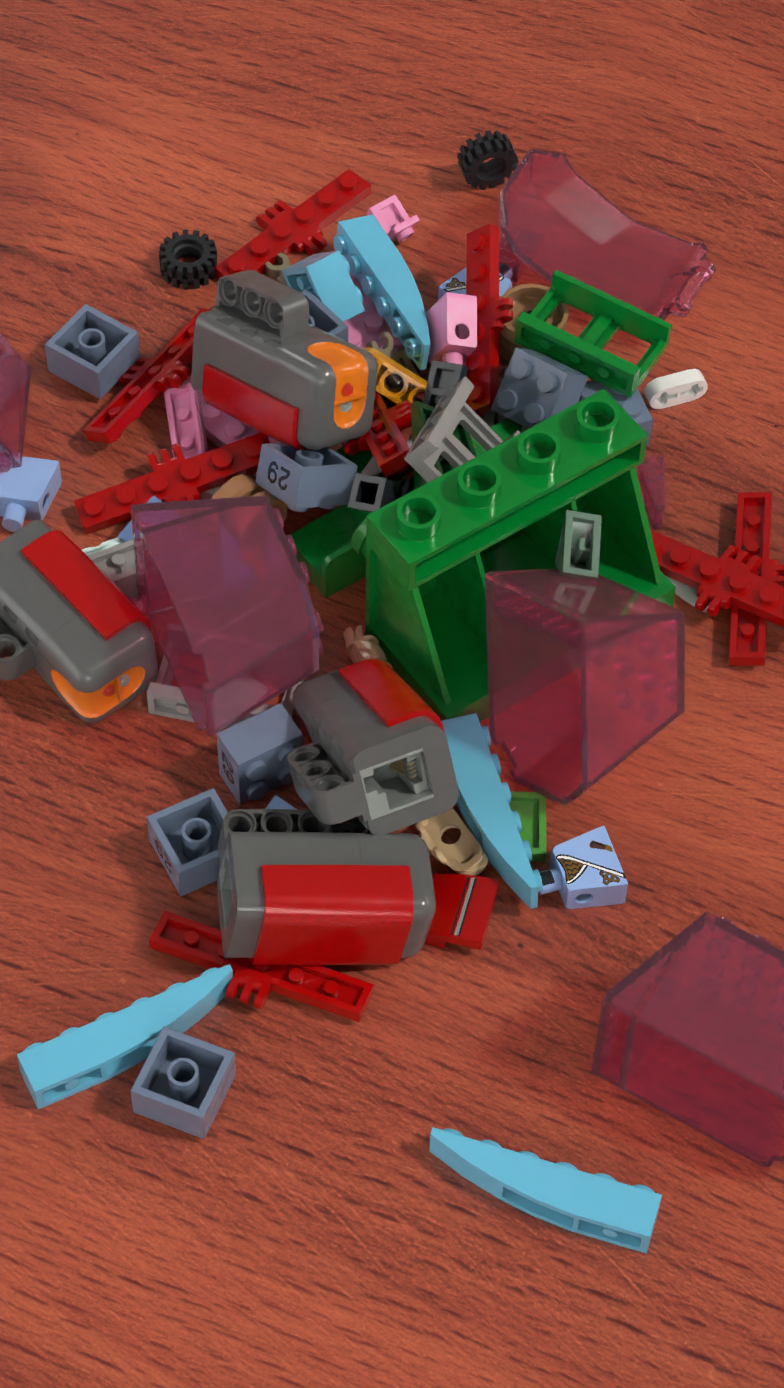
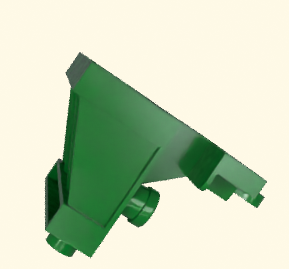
[287,389,676,722]

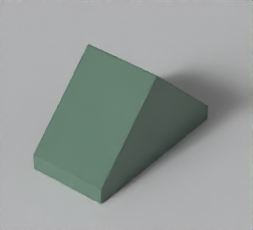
[555,510,602,581]

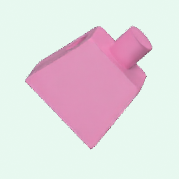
[426,292,477,365]

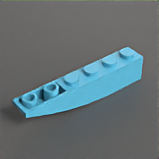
[333,214,431,370]
[441,713,543,909]
[17,964,233,1110]
[429,1127,662,1254]

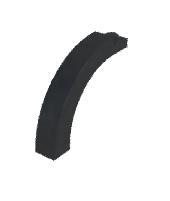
[348,360,468,512]

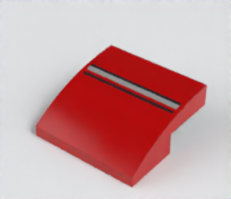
[424,874,500,950]

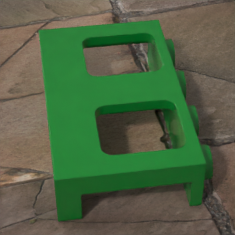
[514,270,672,398]

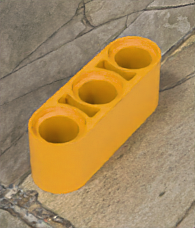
[362,347,427,404]

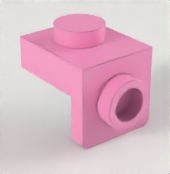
[366,195,420,243]

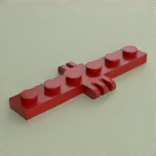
[214,169,371,279]
[466,223,513,416]
[82,308,210,444]
[341,390,412,477]
[74,432,270,535]
[729,492,784,666]
[650,529,784,627]
[149,910,374,1022]

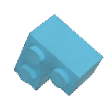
[281,250,365,322]

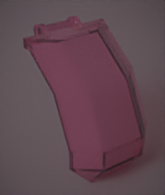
[497,149,716,321]

